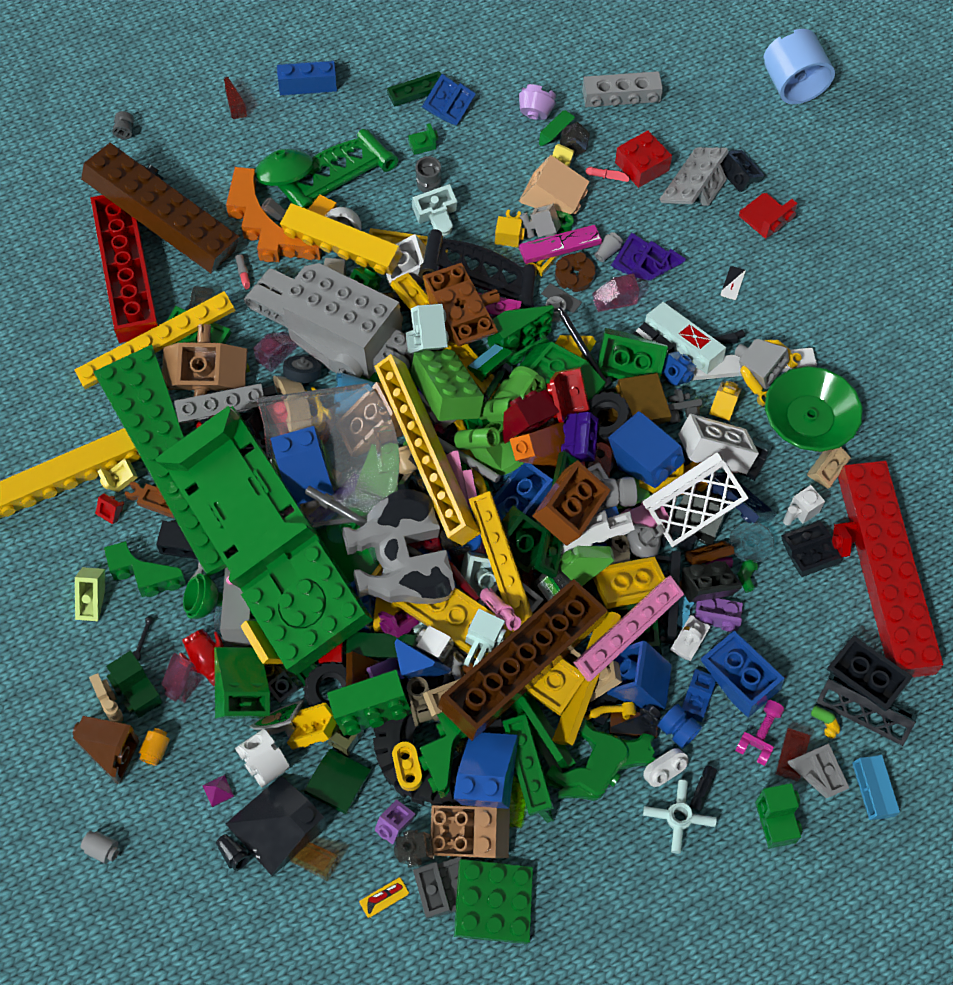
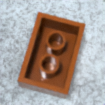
[533,460,611,546]

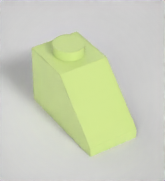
[75,567,105,621]

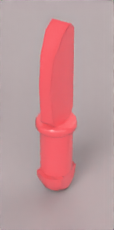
[586,167,629,182]

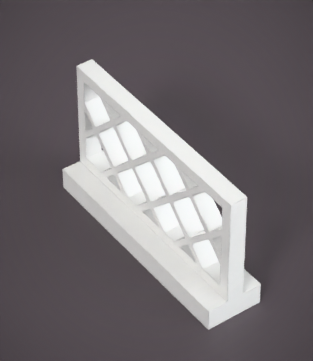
[642,452,749,547]

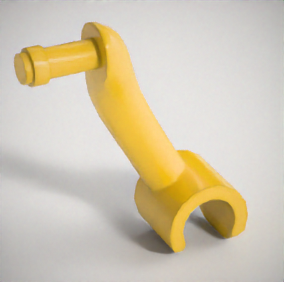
[584,702,636,721]

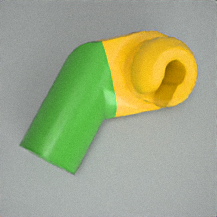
[811,706,840,739]

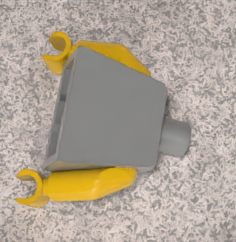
[735,339,802,406]

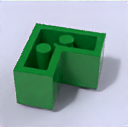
[755,783,802,849]

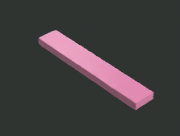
[573,576,684,681]

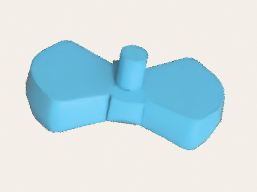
[677,596,694,629]

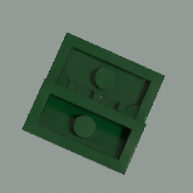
[304,748,371,814]

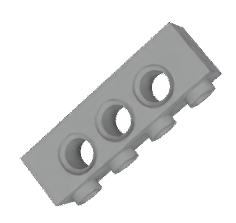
[582,71,663,107]
[174,384,266,424]

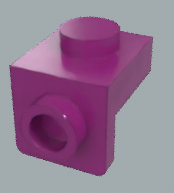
[378,610,419,638]

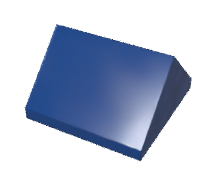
[395,639,451,680]

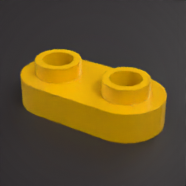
[392,742,423,791]

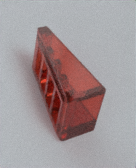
[224,77,247,119]

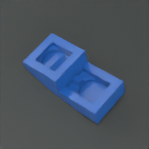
[682,669,716,723]

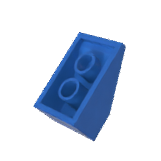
[270,426,335,507]
[493,463,553,521]
[701,631,785,718]
[454,733,518,809]

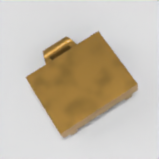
[612,373,672,425]

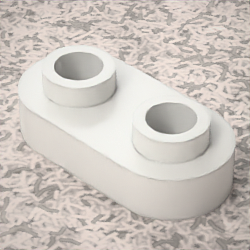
[644,748,688,787]

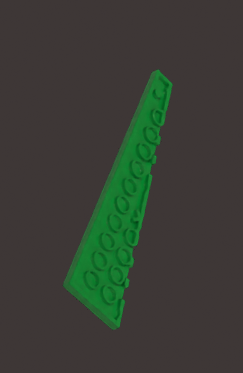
[93,344,227,576]

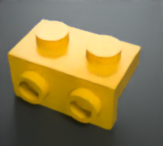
[287,703,337,749]

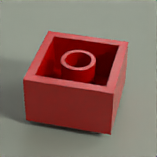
[615,130,672,188]

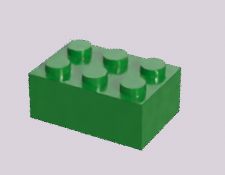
[327,670,412,736]

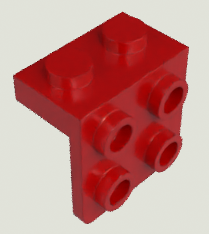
[739,193,798,239]
[547,367,590,423]

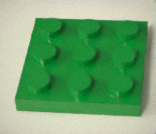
[454,859,533,944]

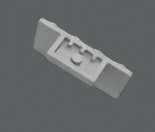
[659,147,729,206]

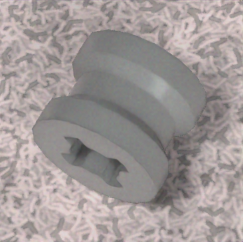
[546,296,566,322]

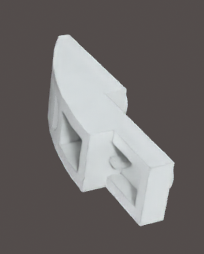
[559,511,635,564]

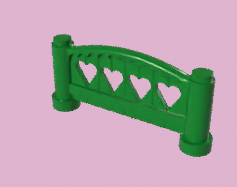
[278,129,398,210]

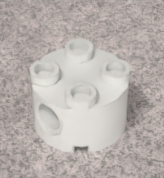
[235,729,290,788]

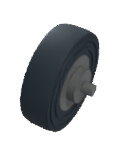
[283,356,321,383]

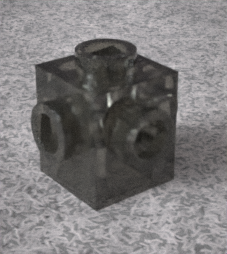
[560,122,590,157]
[394,830,435,868]

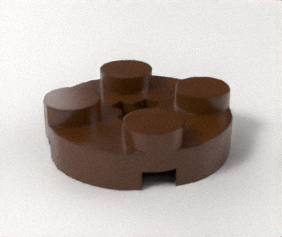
[555,252,596,292]

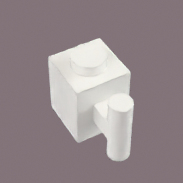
[783,485,825,525]

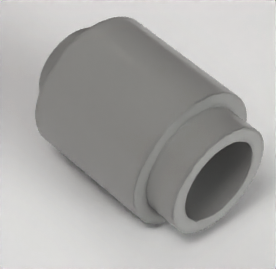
[81,831,120,864]

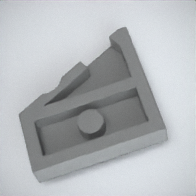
[788,744,849,798]

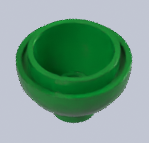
[183,573,223,619]

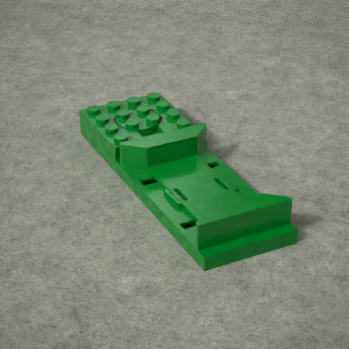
[155,406,373,675]

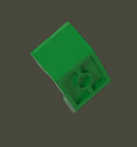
[519,342,605,414]

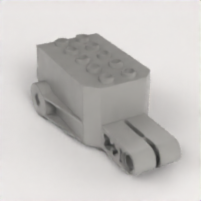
[244,263,414,379]

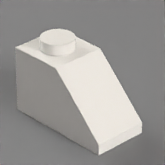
[416,626,454,663]

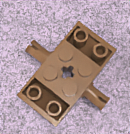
[162,324,248,397]

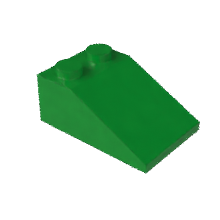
[597,328,668,379]

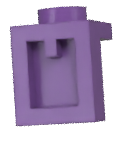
[375,799,415,844]

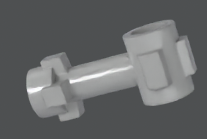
[443,652,465,681]

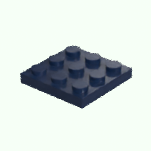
[704,472,777,524]

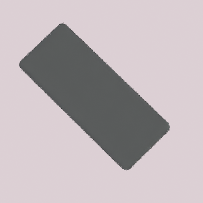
[541,283,582,313]

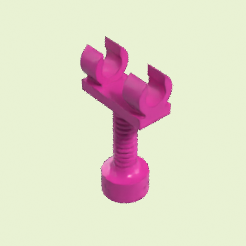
[735,700,785,766]

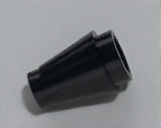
[216,834,250,871]

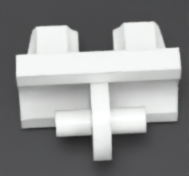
[671,615,711,661]

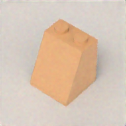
[519,155,589,215]

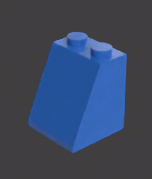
[608,411,685,488]
[607,641,672,710]

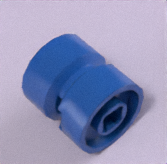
[657,704,702,749]

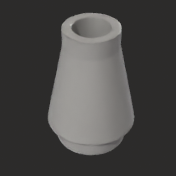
[595,232,623,262]

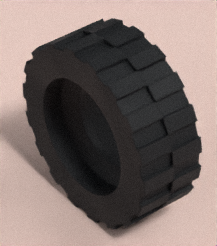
[582,392,632,442]
[303,662,346,710]

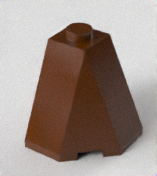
[73,716,140,784]

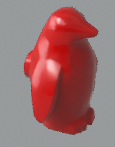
[179,628,224,687]

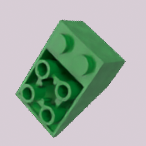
[487,305,554,352]
[214,647,270,719]

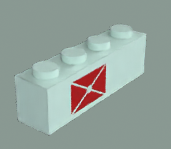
[645,302,726,374]

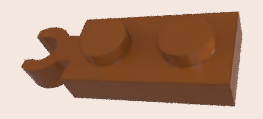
[124,482,175,519]

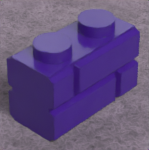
[561,412,598,463]

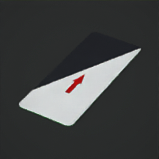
[721,266,745,300]

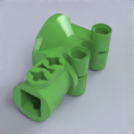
[454,366,546,476]

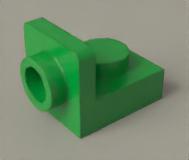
[408,123,438,155]

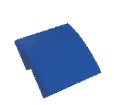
[421,74,475,126]

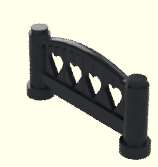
[418,229,537,309]

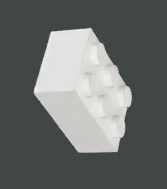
[678,414,759,474]

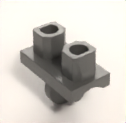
[667,388,702,425]

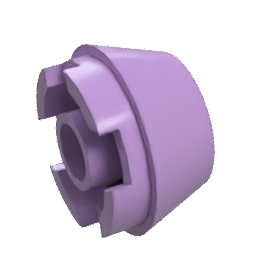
[519,84,556,120]

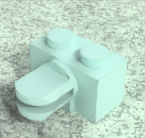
[412,184,457,237]
[464,609,507,667]

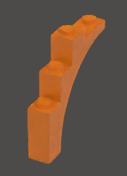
[226,167,322,262]

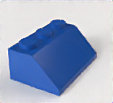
[277,60,337,95]

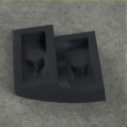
[781,521,842,577]

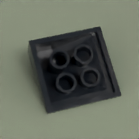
[225,776,328,876]

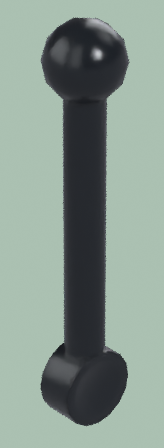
[132,616,154,661]

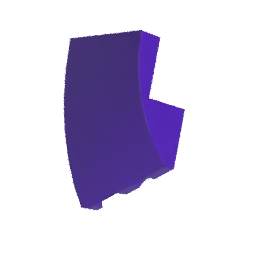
[610,232,686,280]

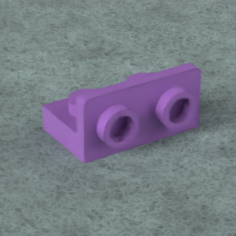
[694,598,743,632]

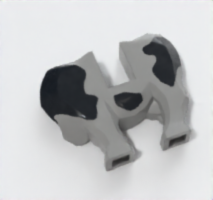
[343,489,455,604]

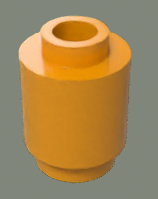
[139,728,170,766]

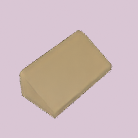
[807,447,851,489]

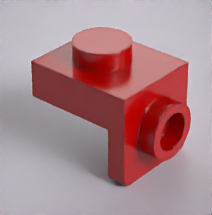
[832,522,857,557]

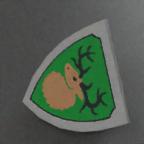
[249,700,304,738]

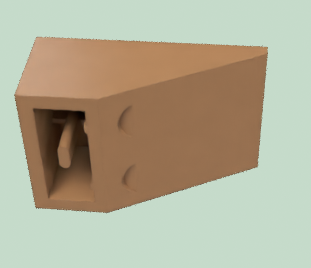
[430,805,510,858]

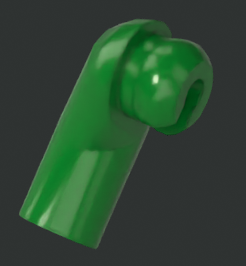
[738,559,758,593]

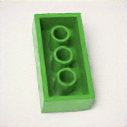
[411,349,484,421]

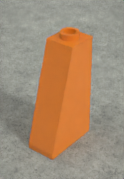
[510,422,565,469]

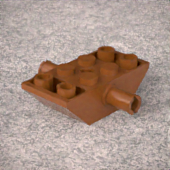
[423,263,500,347]

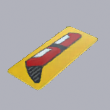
[359,878,409,918]

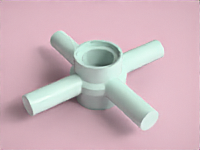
[643,780,717,854]

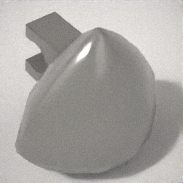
[627,524,665,559]

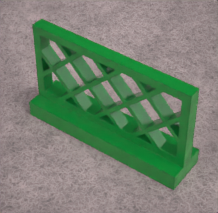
[511,693,576,773]
[503,714,554,823]

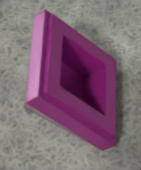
[202,775,234,807]

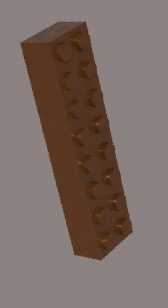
[81,143,240,274]
[438,579,608,741]

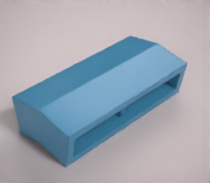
[852,755,900,820]

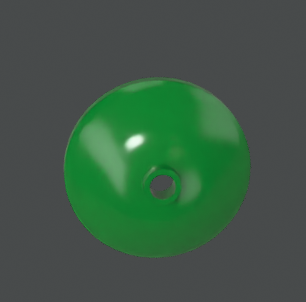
[255,149,313,186]

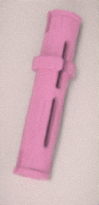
[480,588,521,631]

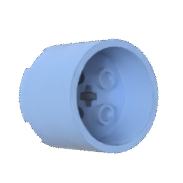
[763,29,835,104]

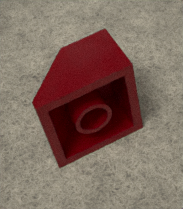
[503,389,559,444]

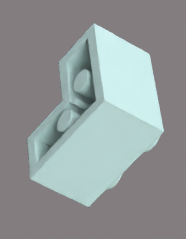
[406,304,449,354]

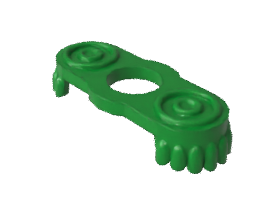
[508,333,549,365]

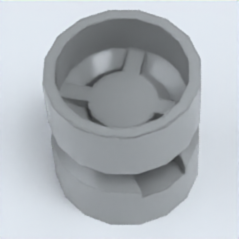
[600,477,637,508]

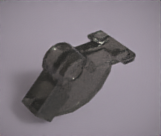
[439,526,471,556]

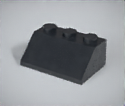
[827,635,913,712]

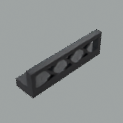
[655,551,681,644]
[816,672,917,746]

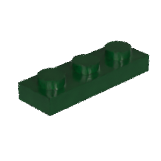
[387,71,441,107]

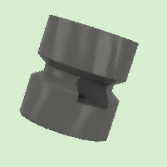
[415,156,442,193]

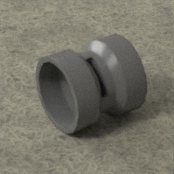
[112,111,134,139]

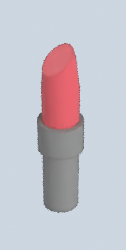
[235,254,250,290]

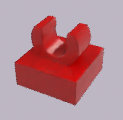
[95,493,124,525]

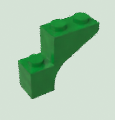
[104,541,186,597]
[418,713,467,798]

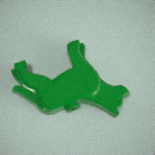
[545,718,656,801]

